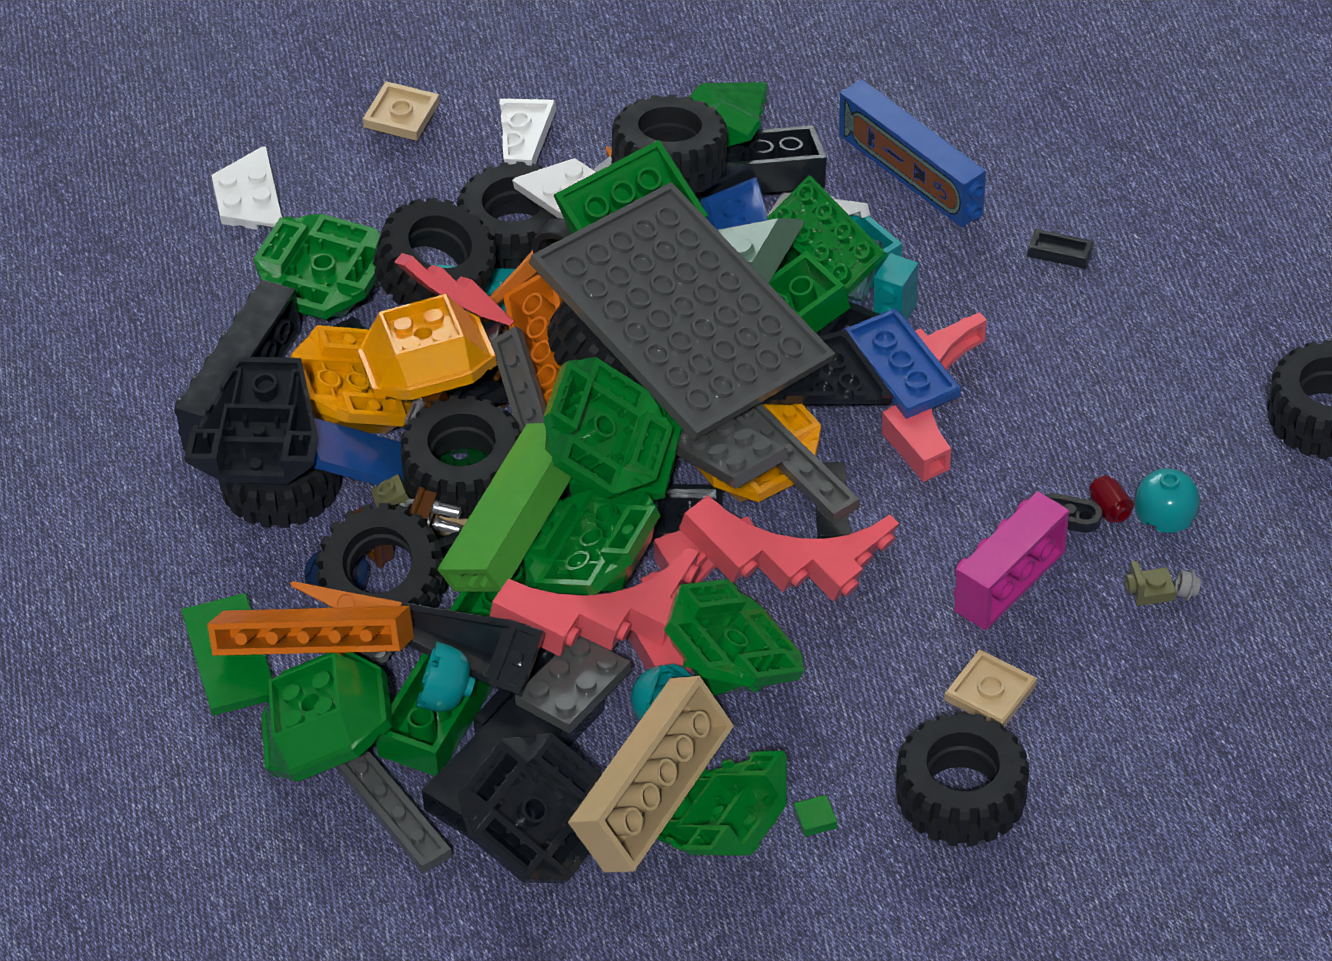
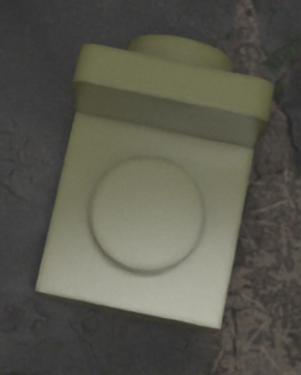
[371,474,413,510]
[1125,561,1176,606]

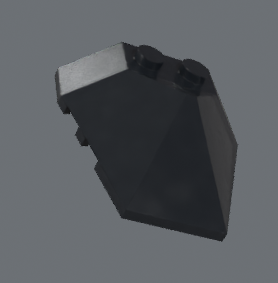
[184,357,319,484]

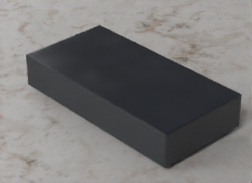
[1027,229,1094,269]

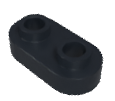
[1045,493,1102,533]

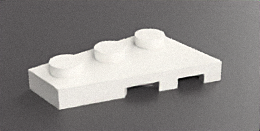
[500,99,557,166]

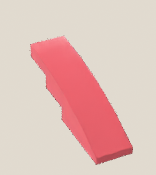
[394,253,514,326]

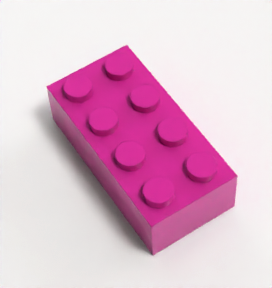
[954,491,1069,631]

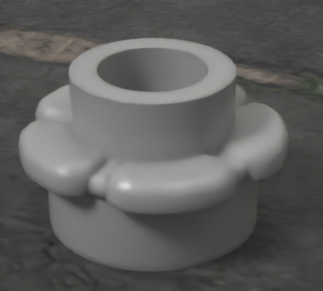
[1174,569,1201,601]

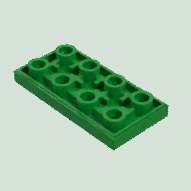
[767,175,888,296]
[181,593,272,716]

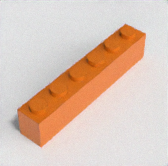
[207,606,414,656]

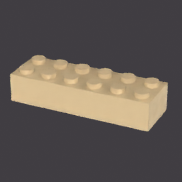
[568,676,734,873]

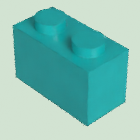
[873,253,918,321]

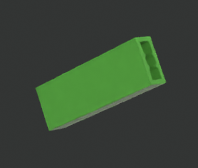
[437,423,572,592]

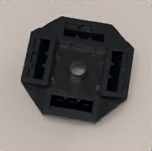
[457,733,602,883]

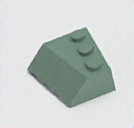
[718,218,804,284]

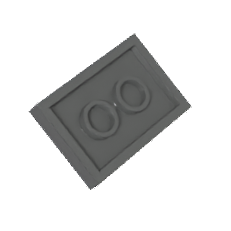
[515,635,631,734]

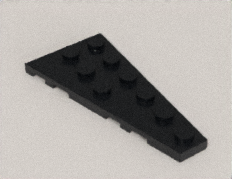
[759,329,893,404]

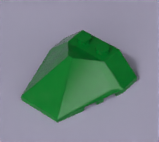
[689,82,769,147]
[657,751,787,855]

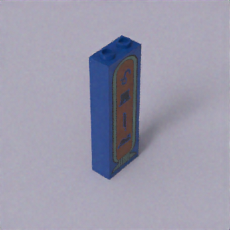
[839,79,986,228]

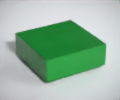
[793,795,837,837]

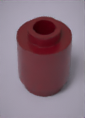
[1089,475,1134,523]

